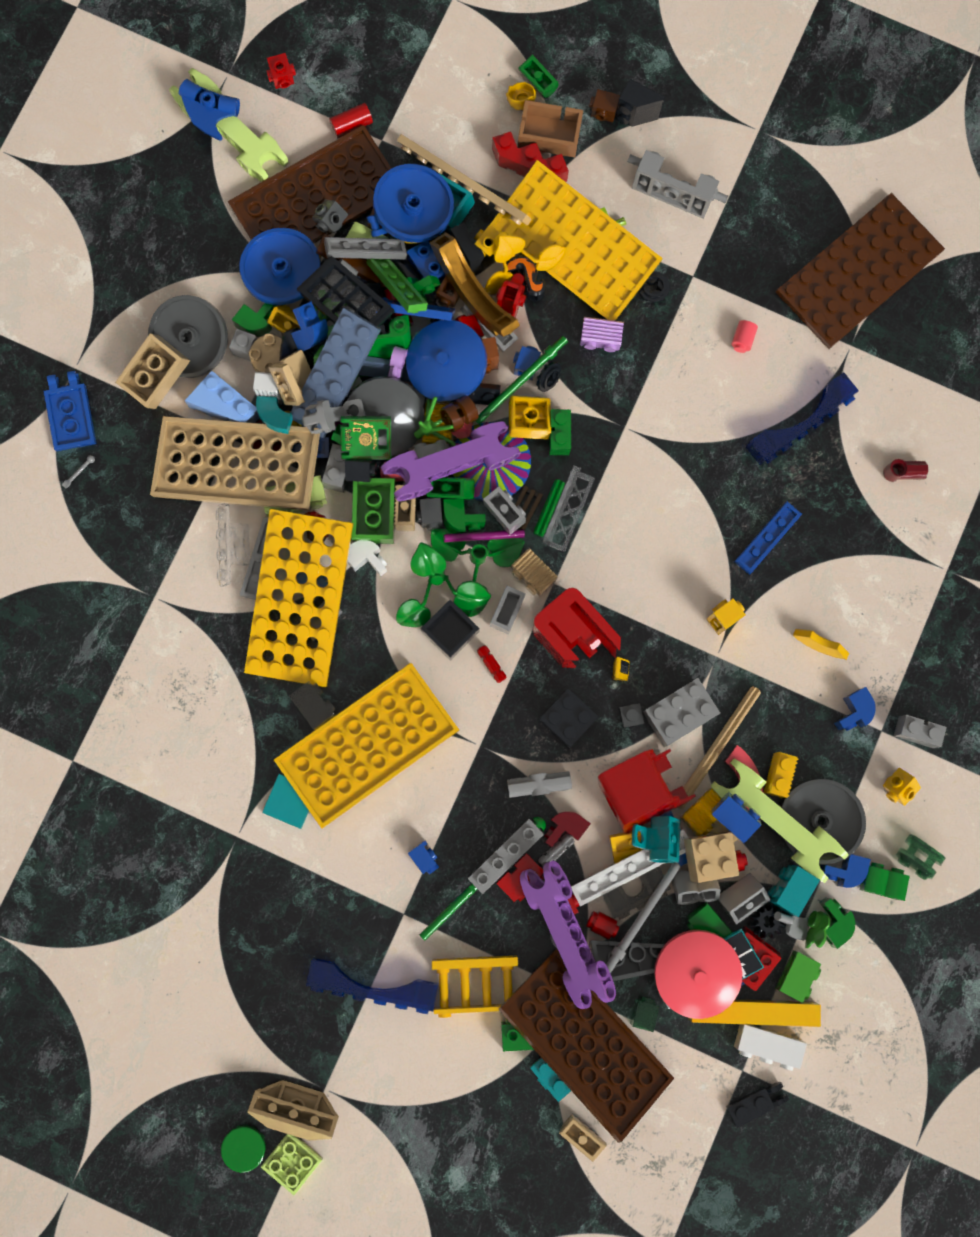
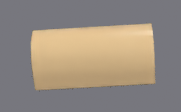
[559,1114,607,1162]

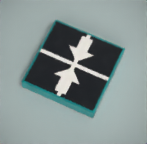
[724,929,764,980]

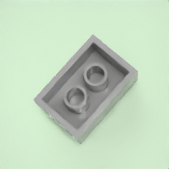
[642,678,720,747]

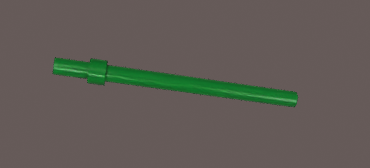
[475,336,568,425]

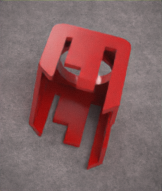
[533,588,621,668]
[598,749,696,833]

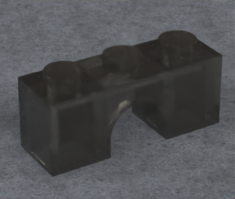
[602,866,671,920]

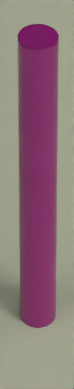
[443,530,525,542]

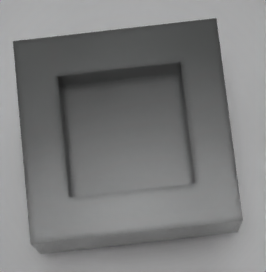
[619,703,644,728]

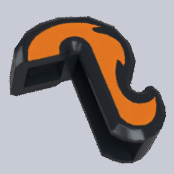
[503,256,546,302]

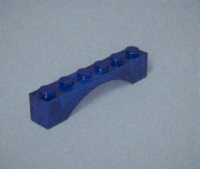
[746,372,859,465]
[306,958,439,1014]

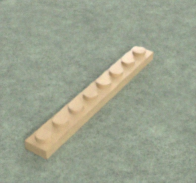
[397,134,532,226]

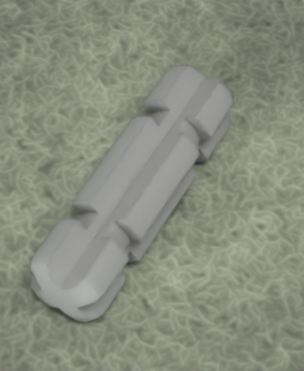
[538,833,575,867]

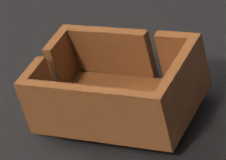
[518,100,583,158]

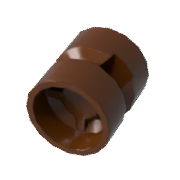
[440,395,479,432]

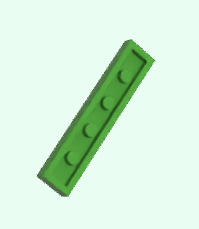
[367,259,428,313]

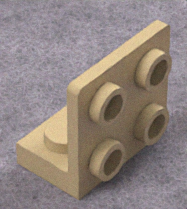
[269,350,311,406]

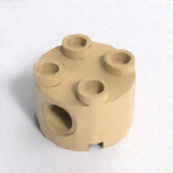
[249,334,282,373]

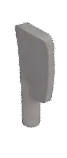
[774,912,808,940]

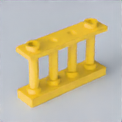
[432,955,518,1018]

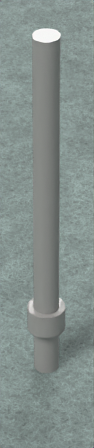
[606,863,681,973]

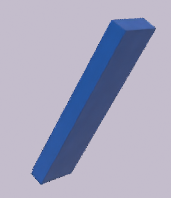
[734,501,802,575]

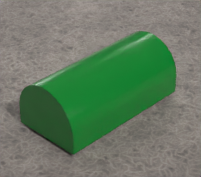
[518,54,559,98]

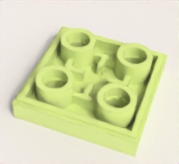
[261,1134,323,1195]

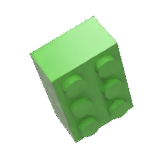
[351,478,396,544]

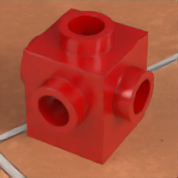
[266,53,296,89]

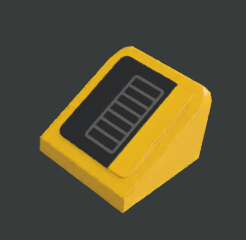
[612,657,630,681]

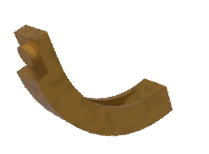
[430,233,520,337]

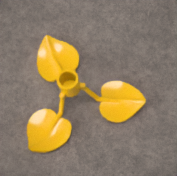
[484,232,566,295]

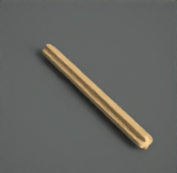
[677,686,761,809]

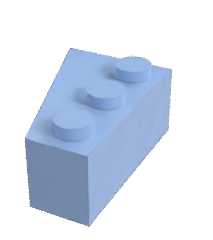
[185,371,260,423]

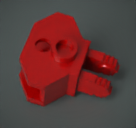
[496,273,526,318]

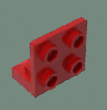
[742,926,782,991]

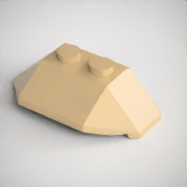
[248,1080,339,1141]

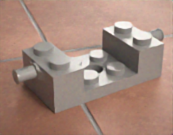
[627,150,728,219]

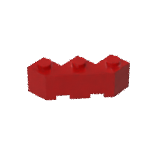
[492,131,569,182]

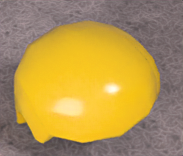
[506,82,536,110]

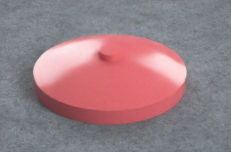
[654,930,742,1019]

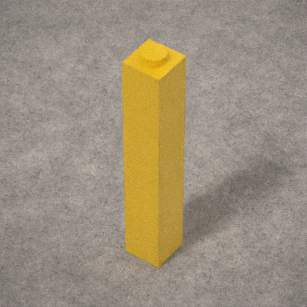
[688,999,821,1027]

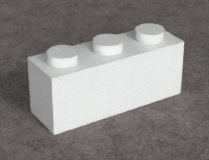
[734,1024,807,1071]

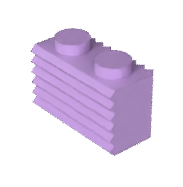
[580,317,624,352]

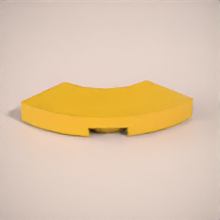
[793,629,849,660]

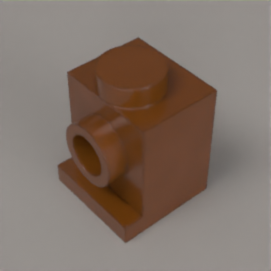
[436,276,460,308]

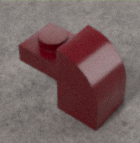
[544,812,591,847]

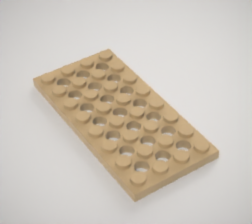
[150,416,320,510]

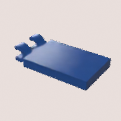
[376,297,455,321]
[43,371,97,452]

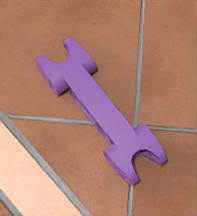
[381,421,521,501]
[520,861,616,1009]

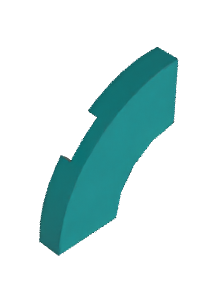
[256,396,293,434]

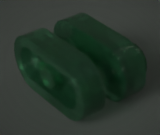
[896,834,946,880]

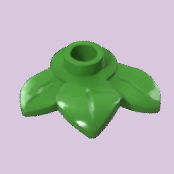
[805,911,830,949]

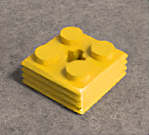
[509,395,551,440]

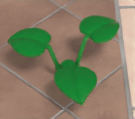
[431,529,525,617]
[396,542,491,627]

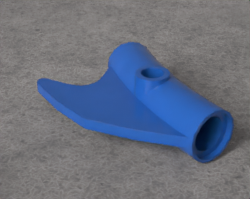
[179,79,240,141]

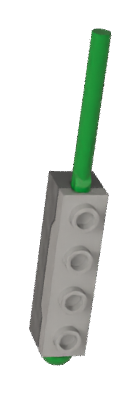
[419,817,546,941]

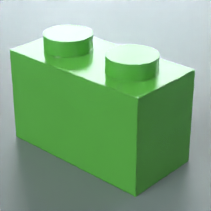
[775,950,821,1003]

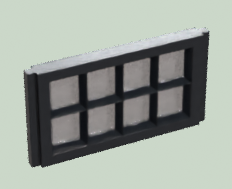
[297,256,395,327]

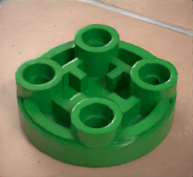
[221,1125,266,1173]

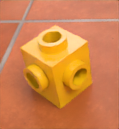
[473,225,500,257]
[883,768,921,806]

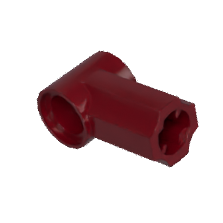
[883,459,928,482]

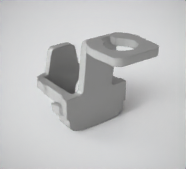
[302,399,365,434]

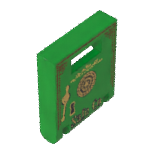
[340,416,391,460]

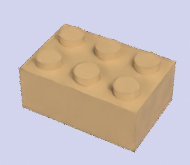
[115,333,190,409]

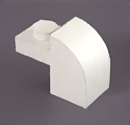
[347,540,387,577]

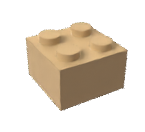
[684,832,739,883]

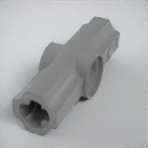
[507,771,572,798]

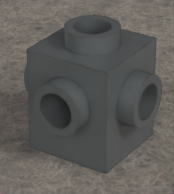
[312,200,348,233]

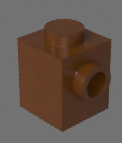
[589,89,620,122]

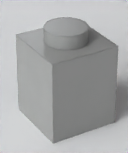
[229,329,257,361]

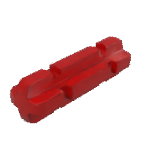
[477,645,507,683]

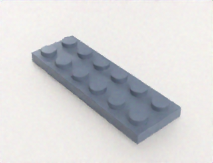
[290,308,381,438]

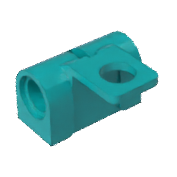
[632,816,680,863]

